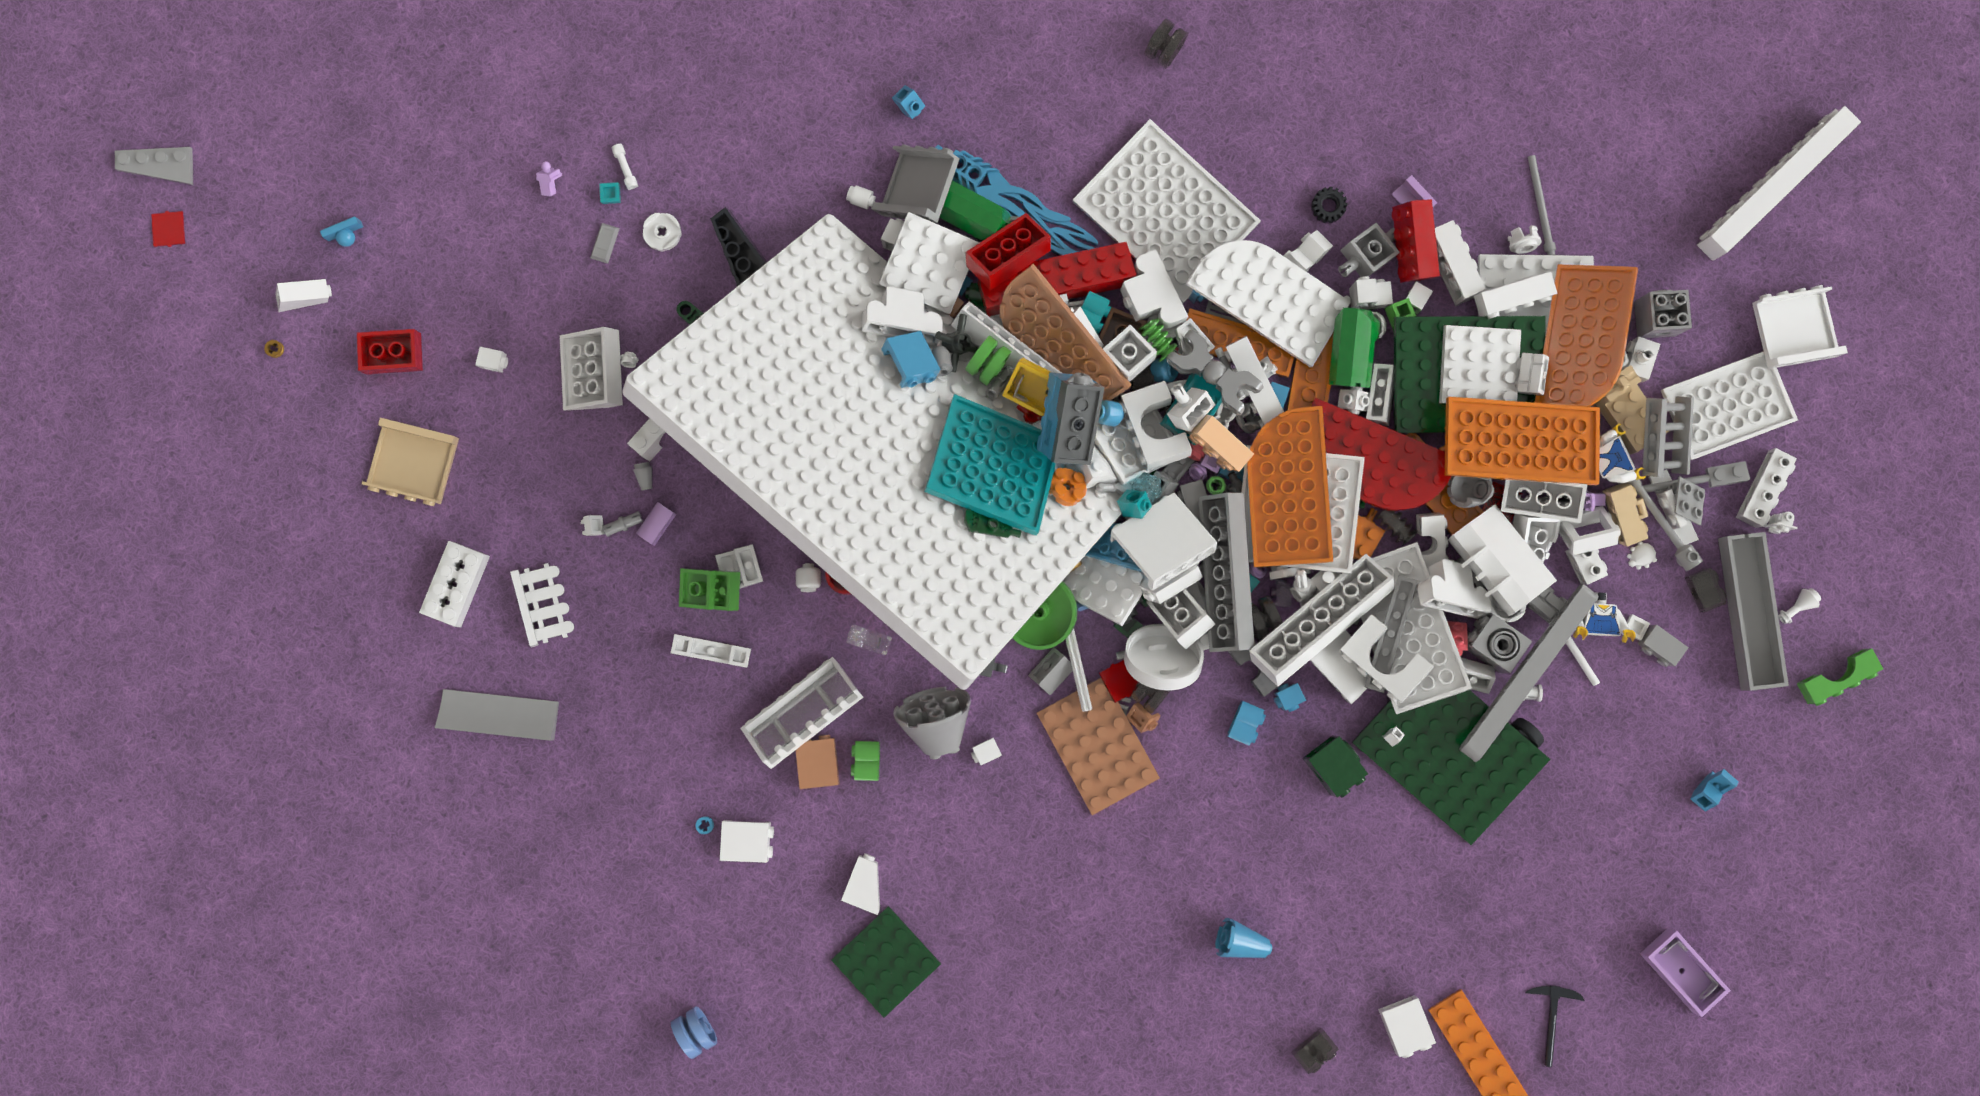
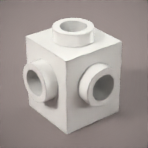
[1338,386,1370,415]

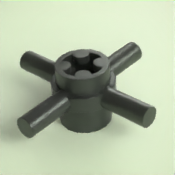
[935,314,979,373]

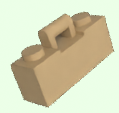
[1603,483,1648,547]

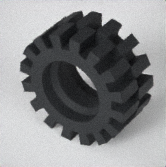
[1311,187,1347,223]

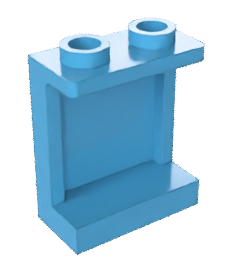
[881,331,941,388]

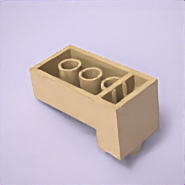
[1595,365,1669,455]

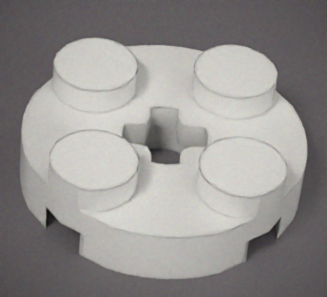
[643,213,682,252]

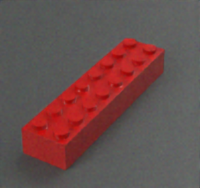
[978,242,1137,317]

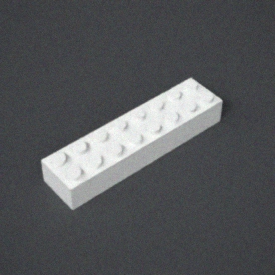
[1249,554,1394,686]

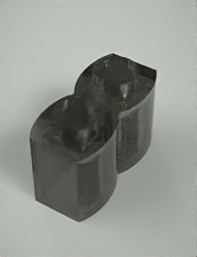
[1685,568,1727,612]

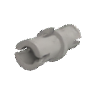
[986,365,1014,400]
[603,511,643,537]

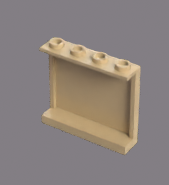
[362,418,459,506]

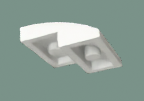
[715,544,763,588]

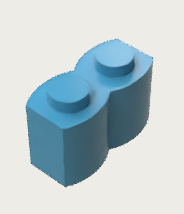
[1227,701,1266,746]

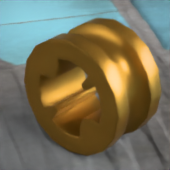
[264,340,284,358]

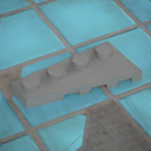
[115,147,193,185]

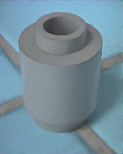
[932,346,953,376]

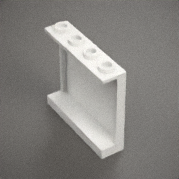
[1752,285,1848,369]
[1110,493,1217,591]

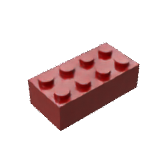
[1392,199,1440,283]
[965,213,1051,291]

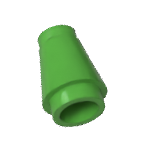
[1206,476,1226,495]

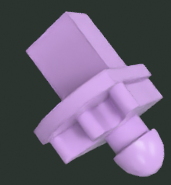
[536,161,562,196]
[1583,491,1606,511]

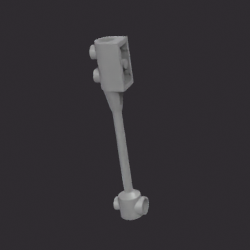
[1626,479,1703,571]

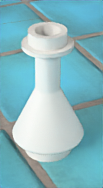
[1778,588,1821,624]

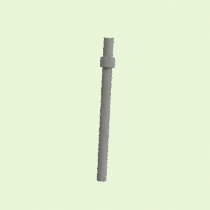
[1528,155,1556,255]

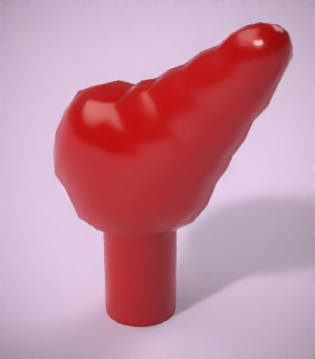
[1016,404,1042,424]

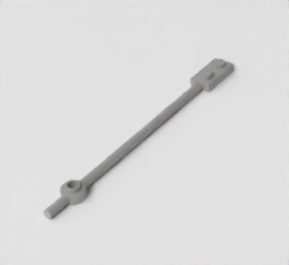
[1541,461,1750,504]

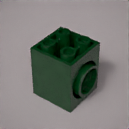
[1302,735,1368,798]

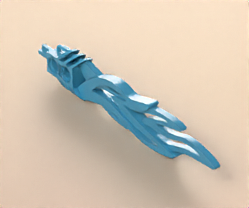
[935,145,1098,256]

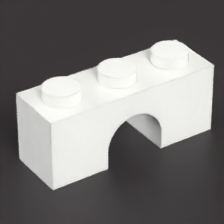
[1416,512,1449,574]

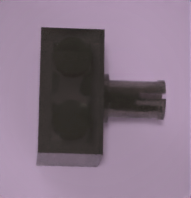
[1291,1028,1339,1074]

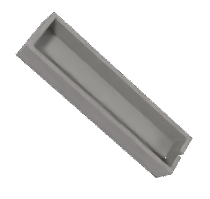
[1718,532,1789,691]

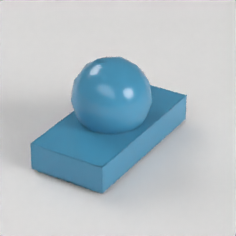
[320,216,363,247]

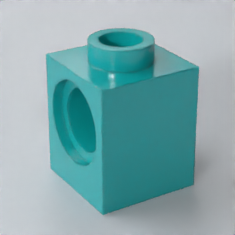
[1117,489,1152,519]

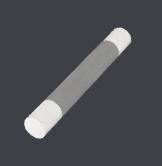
[1215,348,1246,400]

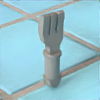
[1096,482,1132,495]

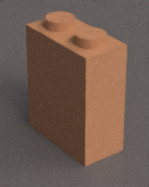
[796,735,840,789]

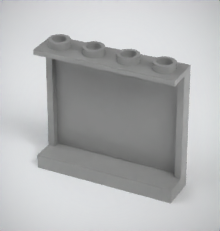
[871,144,960,223]

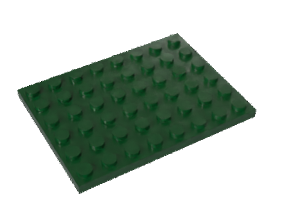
[1394,316,1546,433]
[1352,690,1551,845]

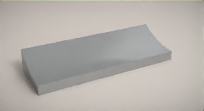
[435,689,559,741]

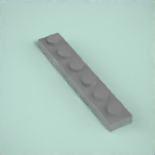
[1364,575,1418,693]

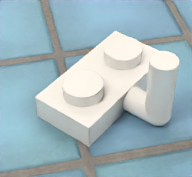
[1269,566,1311,580]

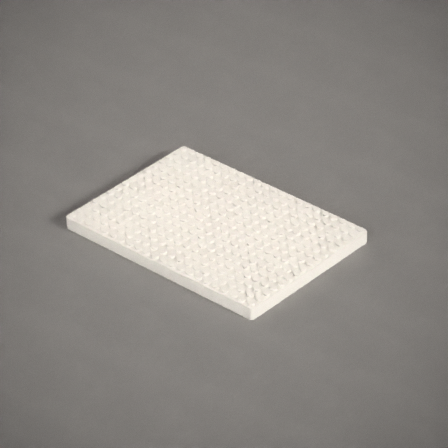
[622,214,1145,690]

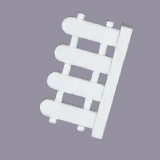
[510,563,574,647]

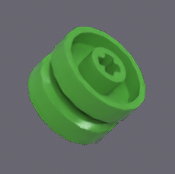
[965,336,1012,386]

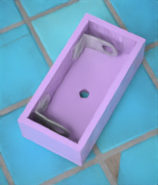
[1640,928,1731,1017]

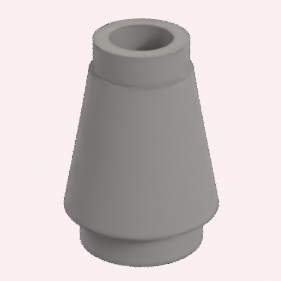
[633,462,652,490]

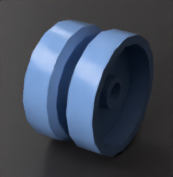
[671,1006,717,1059]

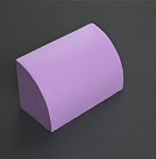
[636,502,676,546]

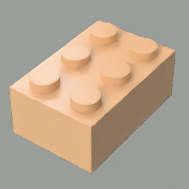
[1185,415,1254,472]

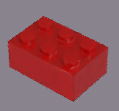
[357,329,423,374]

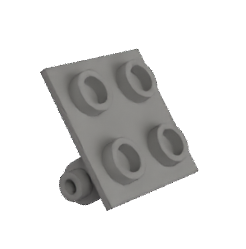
[1668,477,1705,526]

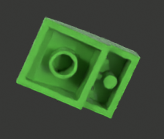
[679,568,740,611]

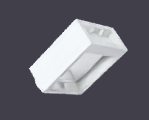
[1559,506,1621,555]

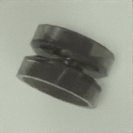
[1144,18,1189,69]
[1251,595,1283,643]
[1130,682,1171,713]

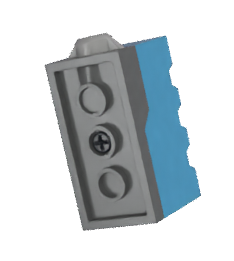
[1036,372,1105,465]

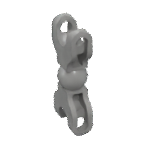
[1166,330,1264,415]

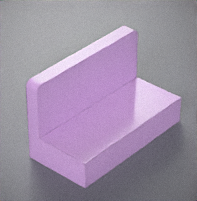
[1392,175,1437,207]

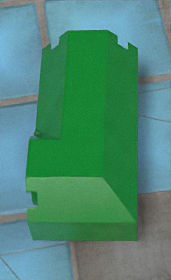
[939,180,1011,242]
[1329,307,1381,388]

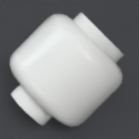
[796,563,821,592]

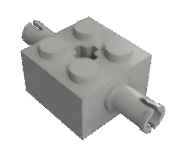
[1338,222,1400,277]

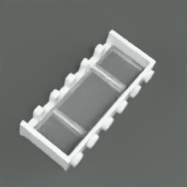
[740,657,863,769]

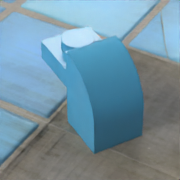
[1690,769,1739,812]

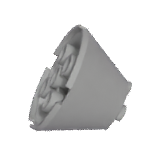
[893,687,971,759]

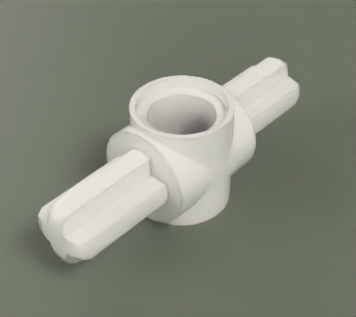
[1290,570,1316,607]

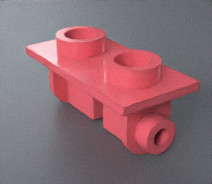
[1447,621,1468,656]

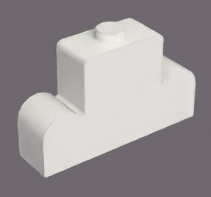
[1120,250,1188,330]
[862,286,942,346]
[1418,559,1492,619]

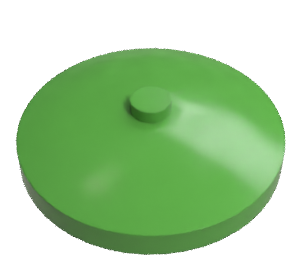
[1013,581,1077,650]

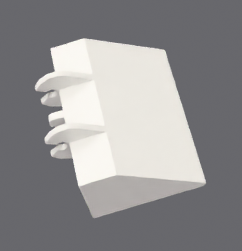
[1448,505,1557,616]

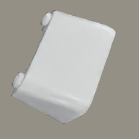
[1310,630,1373,704]

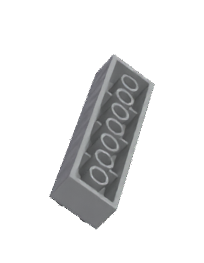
[1199,493,1254,652]

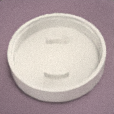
[1124,624,1204,690]

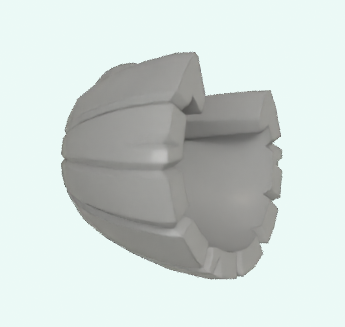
[1447,476,1494,508]

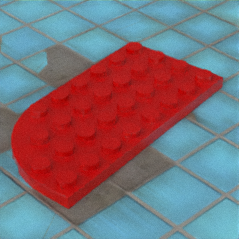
[1311,398,1451,511]

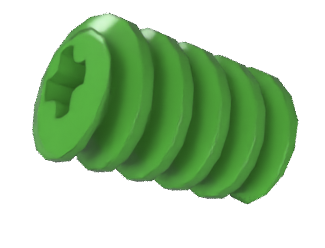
[1137,318,1177,362]

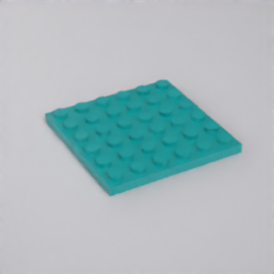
[924,394,1056,536]

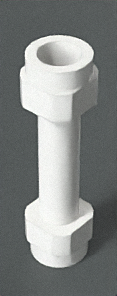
[612,144,638,190]

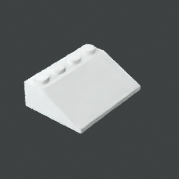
[560,327,623,411]

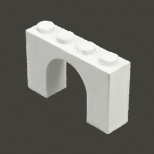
[1120,381,1192,471]
[627,418,665,462]
[1340,614,1433,703]

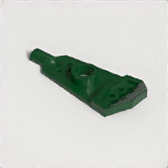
[964,509,1021,538]

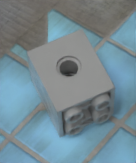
[1634,290,1692,338]
[1467,614,1532,673]

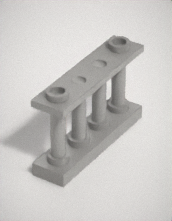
[1642,396,1694,477]

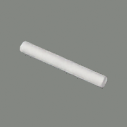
[1566,636,1600,686]

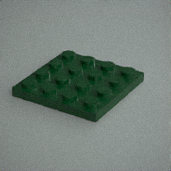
[831,906,941,1018]

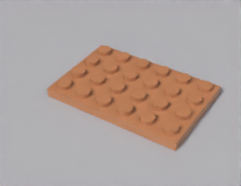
[1037,678,1160,815]

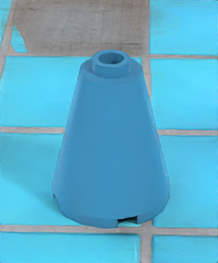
[1215,918,1272,958]

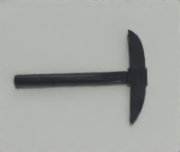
[1525,985,1585,1067]

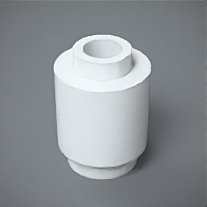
[846,185,876,209]

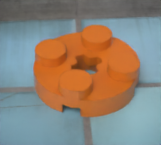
[1049,468,1087,506]

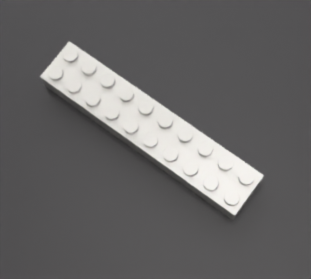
[1697,106,1861,261]

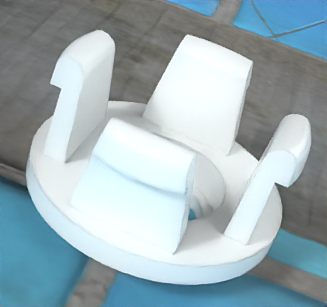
[1508,225,1542,254]

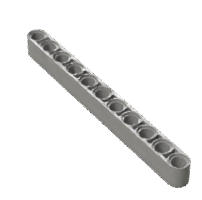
[1459,584,1599,762]

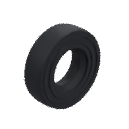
[1511,718,1544,748]

